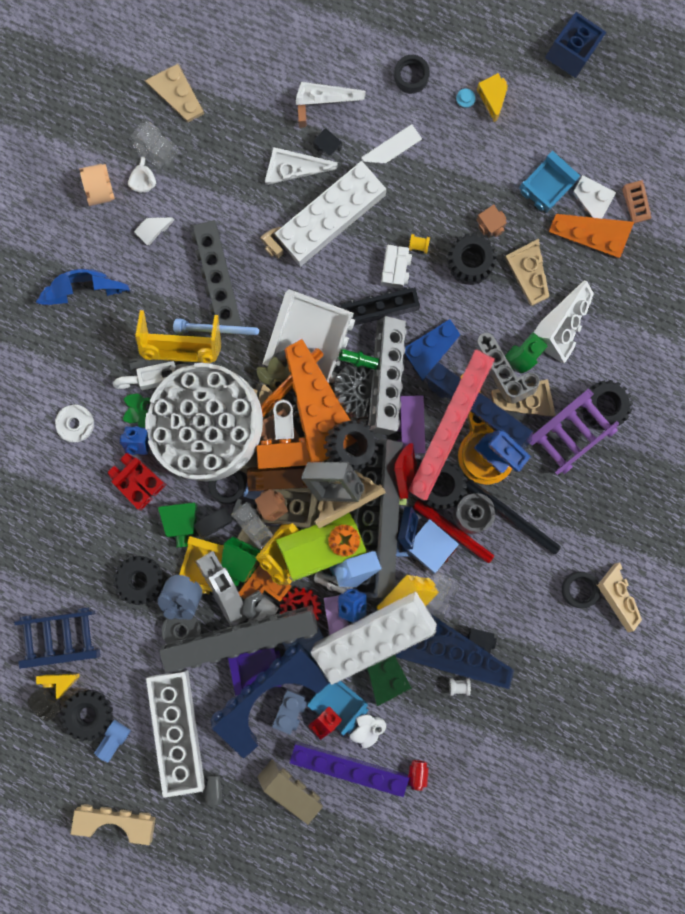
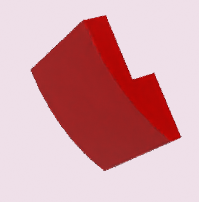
[394,443,418,499]

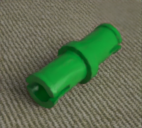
[338,348,379,370]

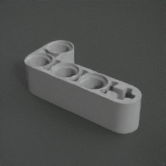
[476,333,540,404]

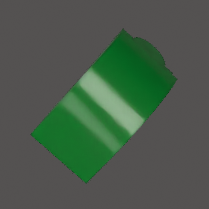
[505,332,548,373]

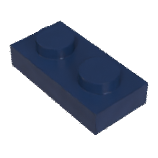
[397,507,419,550]

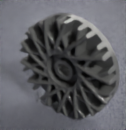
[334,363,389,419]

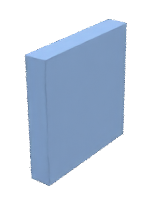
[406,519,459,574]

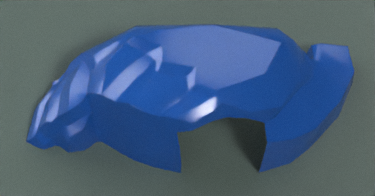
[36,269,130,305]

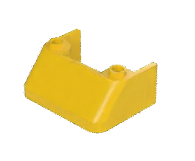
[135,310,221,363]

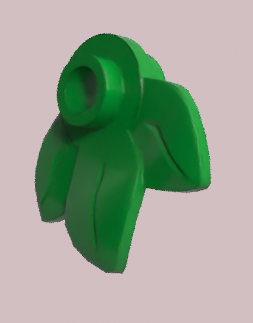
[123,394,151,428]

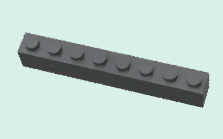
[159,605,318,673]

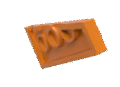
[549,214,634,258]

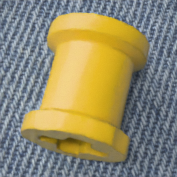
[409,234,430,254]

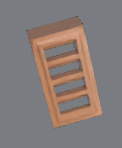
[622,180,651,224]

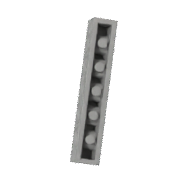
[369,316,407,435]

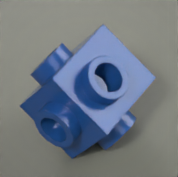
[120,426,150,455]
[338,589,367,623]

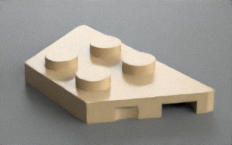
[315,471,386,528]

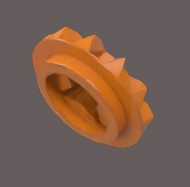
[329,525,360,556]

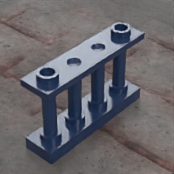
[14,607,101,669]

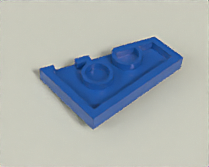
[404,319,460,382]

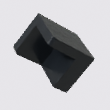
[313,128,342,157]

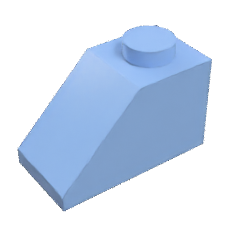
[333,551,381,587]

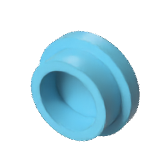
[456,89,475,108]

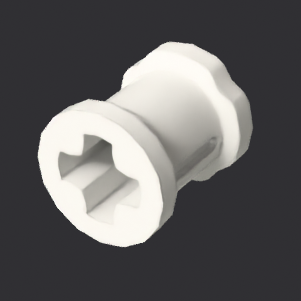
[449,678,471,696]

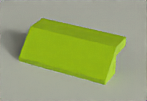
[276,513,366,581]

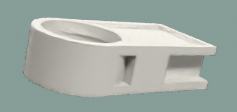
[273,399,294,439]

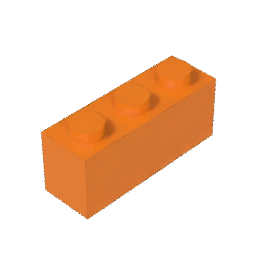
[256,437,311,469]

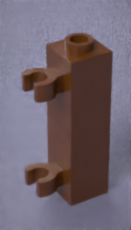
[247,465,308,491]

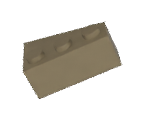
[257,759,323,825]

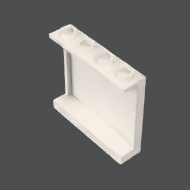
[263,289,355,384]

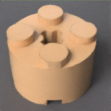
[79,164,115,206]

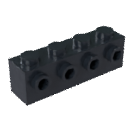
[341,287,420,326]

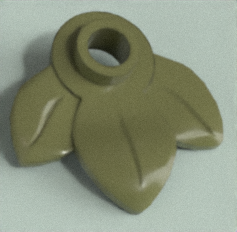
[257,356,291,391]

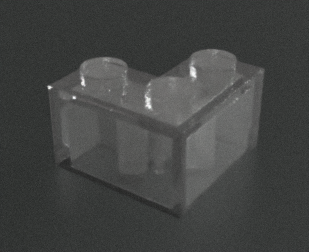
[130,119,180,170]

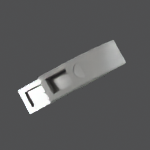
[195,551,248,627]

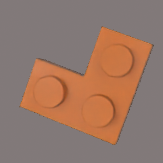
[239,565,292,601]

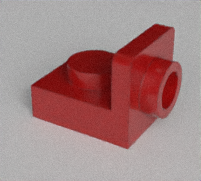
[308,707,342,740]

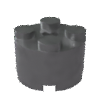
[453,493,495,534]

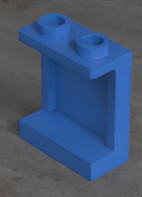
[474,430,531,473]

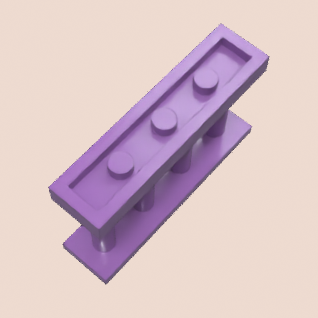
[530,388,619,475]

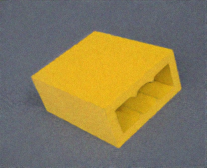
[377,575,439,610]

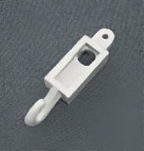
[113,361,189,391]

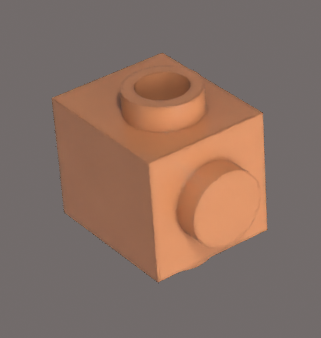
[476,205,507,238]
[255,489,288,522]

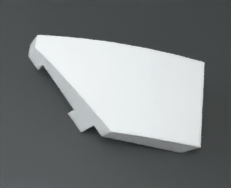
[134,218,174,245]

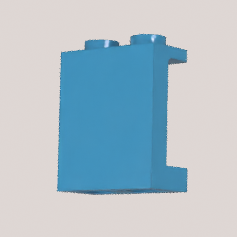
[519,151,580,213]
[307,681,369,736]

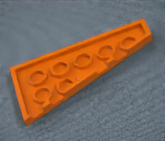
[284,339,357,462]

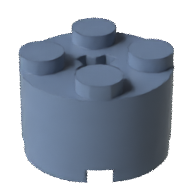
[158,575,203,620]

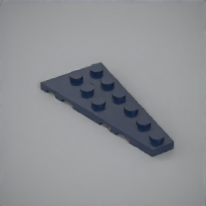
[396,613,514,690]

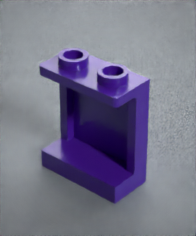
[228,647,282,696]

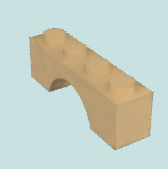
[71,804,156,845]

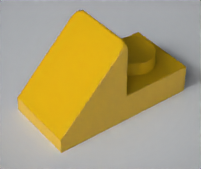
[36,673,79,699]

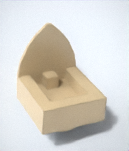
[260,227,284,259]

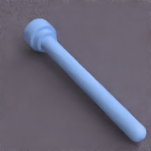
[173,319,259,335]

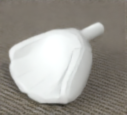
[128,157,156,193]

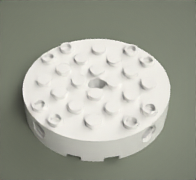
[145,363,263,481]

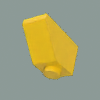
[477,73,508,122]

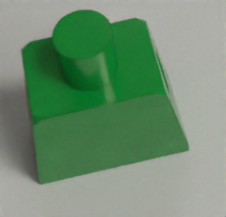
[158,502,197,548]
[221,537,261,586]

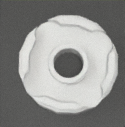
[55,405,94,443]

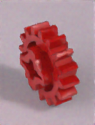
[280,588,322,621]

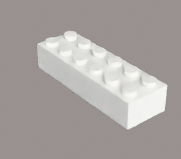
[275,161,386,267]
[311,592,436,685]
[146,670,205,798]

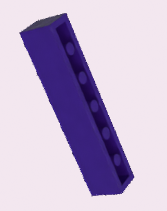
[289,741,409,798]

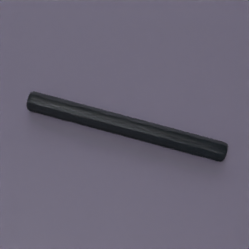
[465,479,561,554]

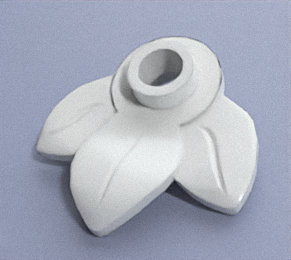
[349,715,386,748]

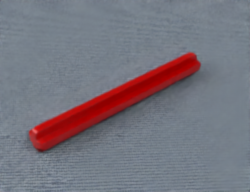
[413,500,494,563]

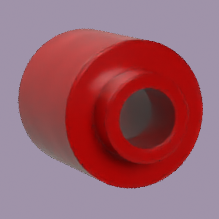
[408,760,429,791]

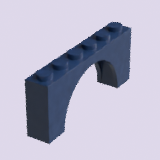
[426,362,533,450]
[211,642,330,759]

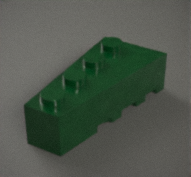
[368,655,411,707]

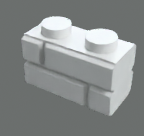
[381,245,412,289]

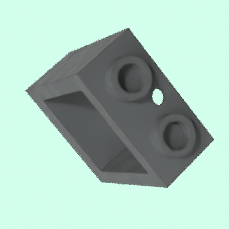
[301,462,364,502]

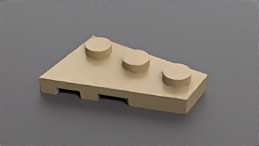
[145,64,204,122]
[505,239,549,307]
[491,379,556,417]
[597,562,642,632]

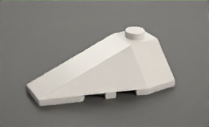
[534,281,594,363]

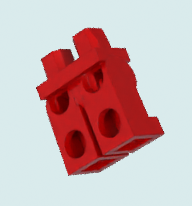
[107,453,167,511]

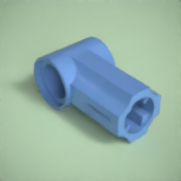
[94,720,131,762]

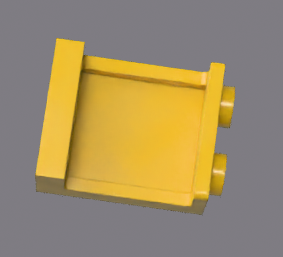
[256,523,299,585]
[179,536,223,594]

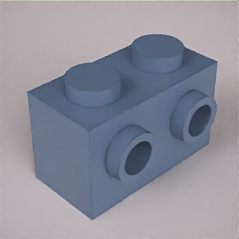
[272,688,307,735]

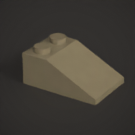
[260,488,320,529]

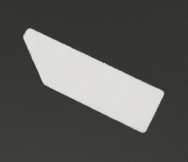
[362,125,422,163]

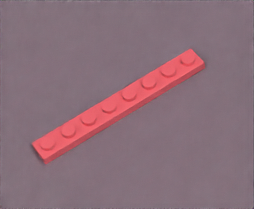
[408,350,495,500]

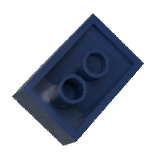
[545,12,606,78]

